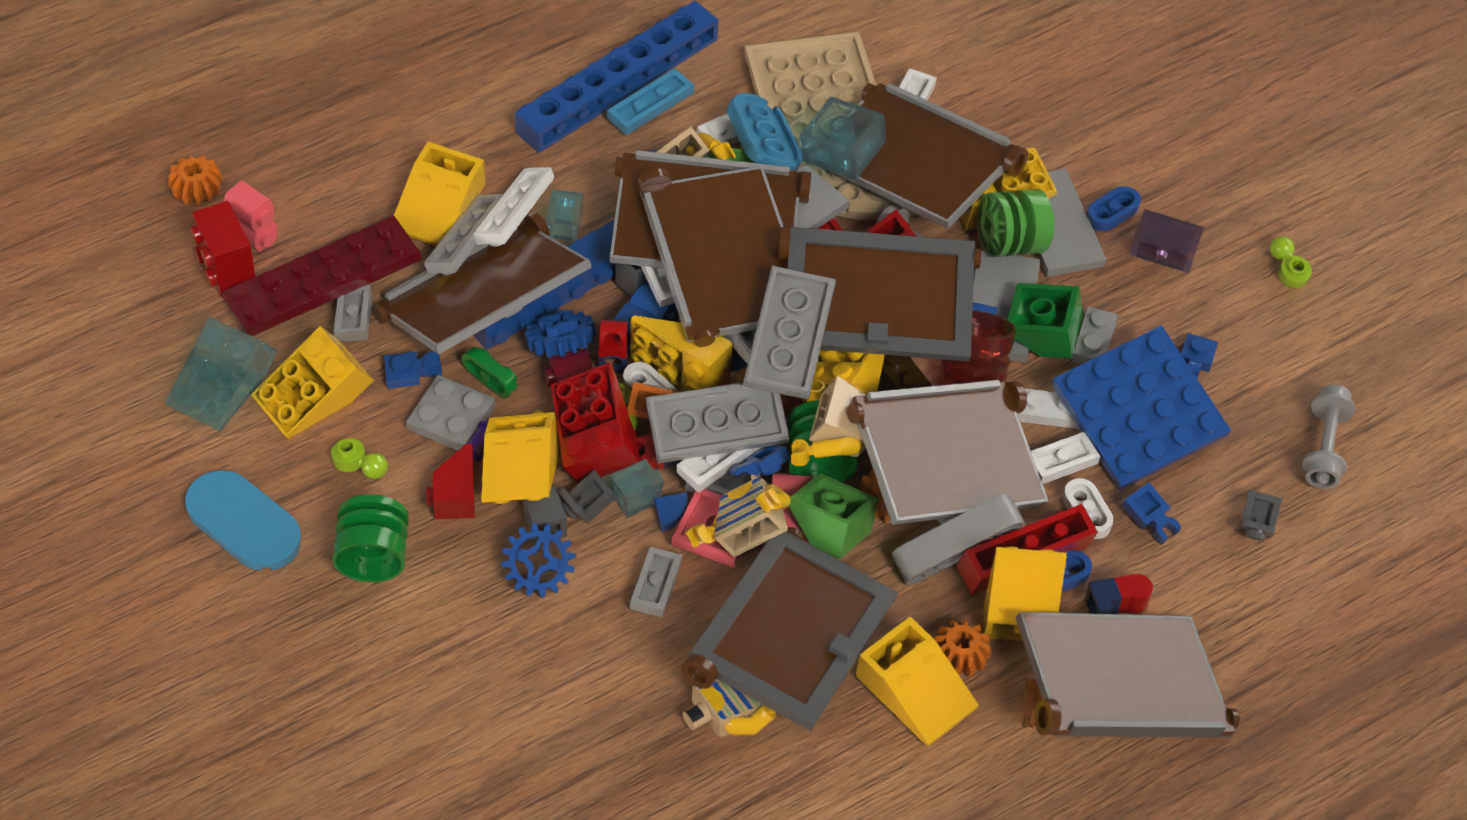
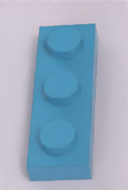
[607,68,694,135]

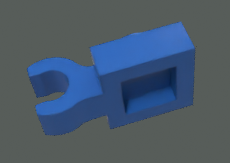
[1181,333,1218,378]
[384,352,442,389]
[729,445,791,488]

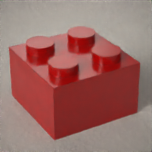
[189,200,256,298]

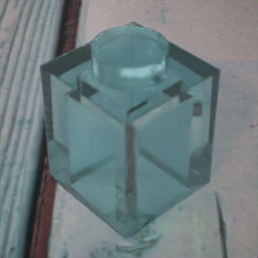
[546,189,583,241]
[610,459,664,518]

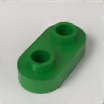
[461,347,517,399]

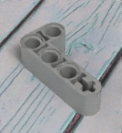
[892,493,1027,585]

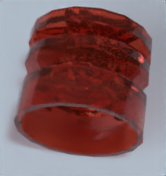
[940,311,1016,384]

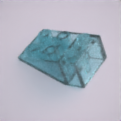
[165,316,278,431]

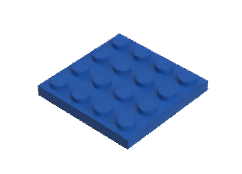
[1051,325,1231,491]

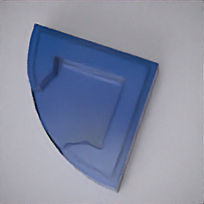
[654,492,688,532]

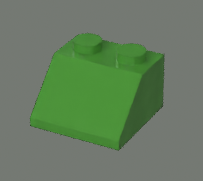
[789,473,879,559]

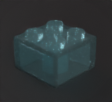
[800,96,886,180]

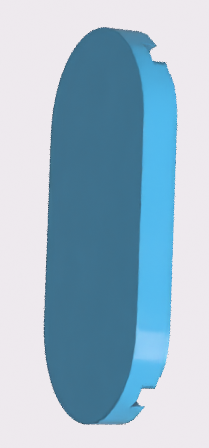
[727,93,803,171]
[185,470,301,571]

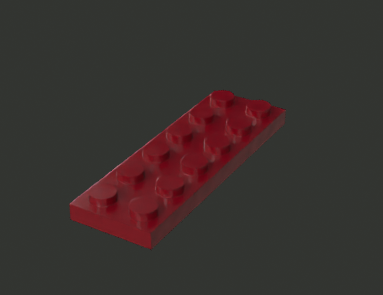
[222,216,422,338]

